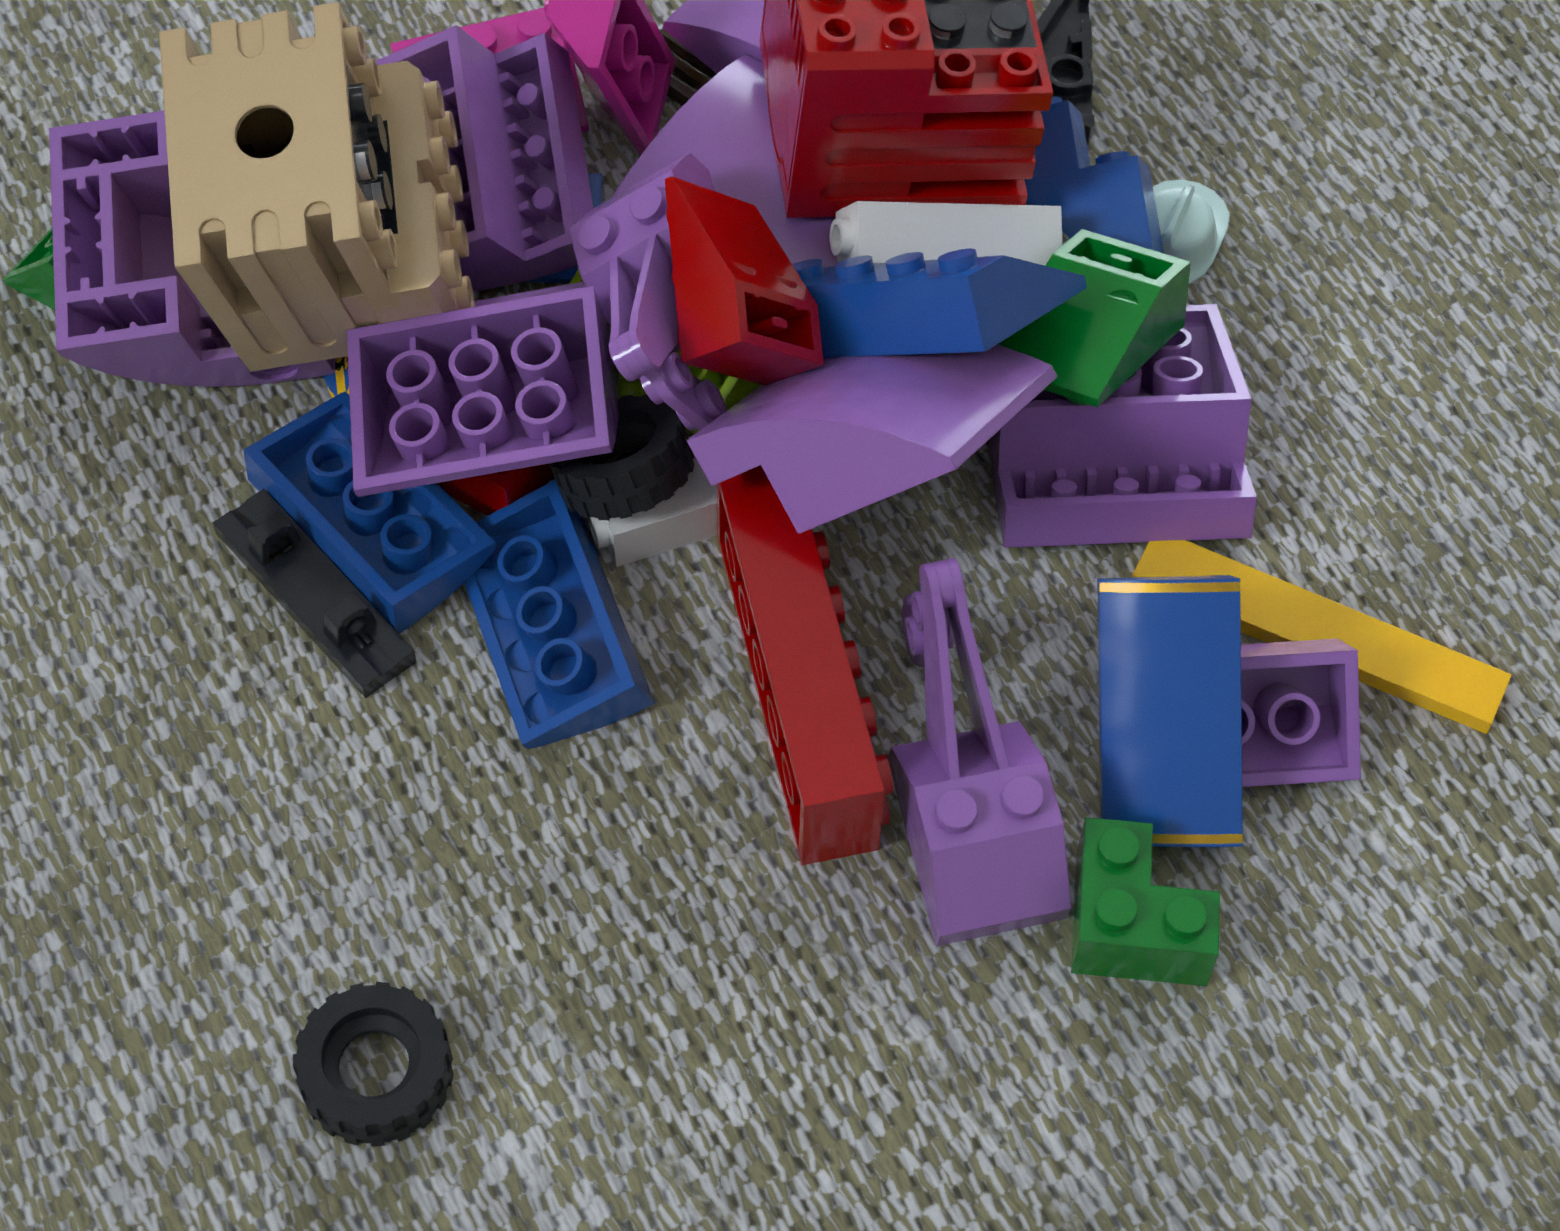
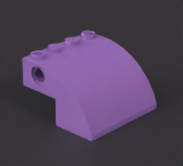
[49,110,336,387]

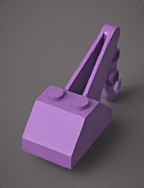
[569,153,727,431]
[888,558,1072,946]

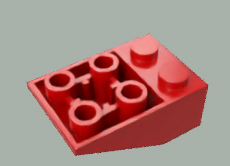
[664,176,824,385]

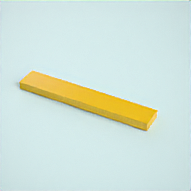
[1132,540,1512,734]

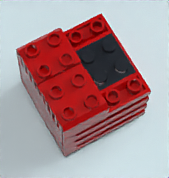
[759,0,1053,218]

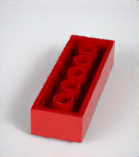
[716,465,893,866]

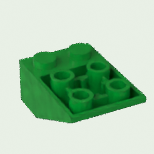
[999,229,1191,408]

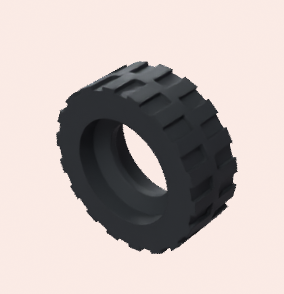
[549,394,695,520]
[293,982,453,1147]

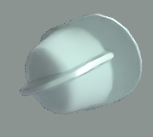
[1153,179,1230,284]

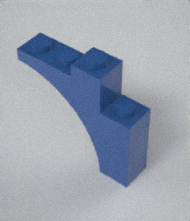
[1024,97,1164,253]

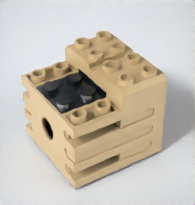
[159,2,475,372]

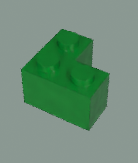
[1071,817,1220,987]

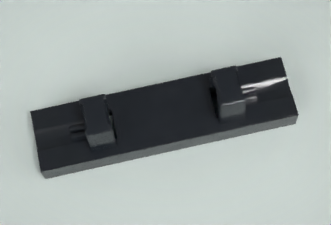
[213,489,417,699]

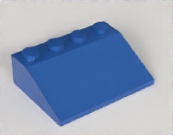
[792,248,1087,358]

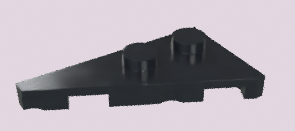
[1037,0,1095,143]

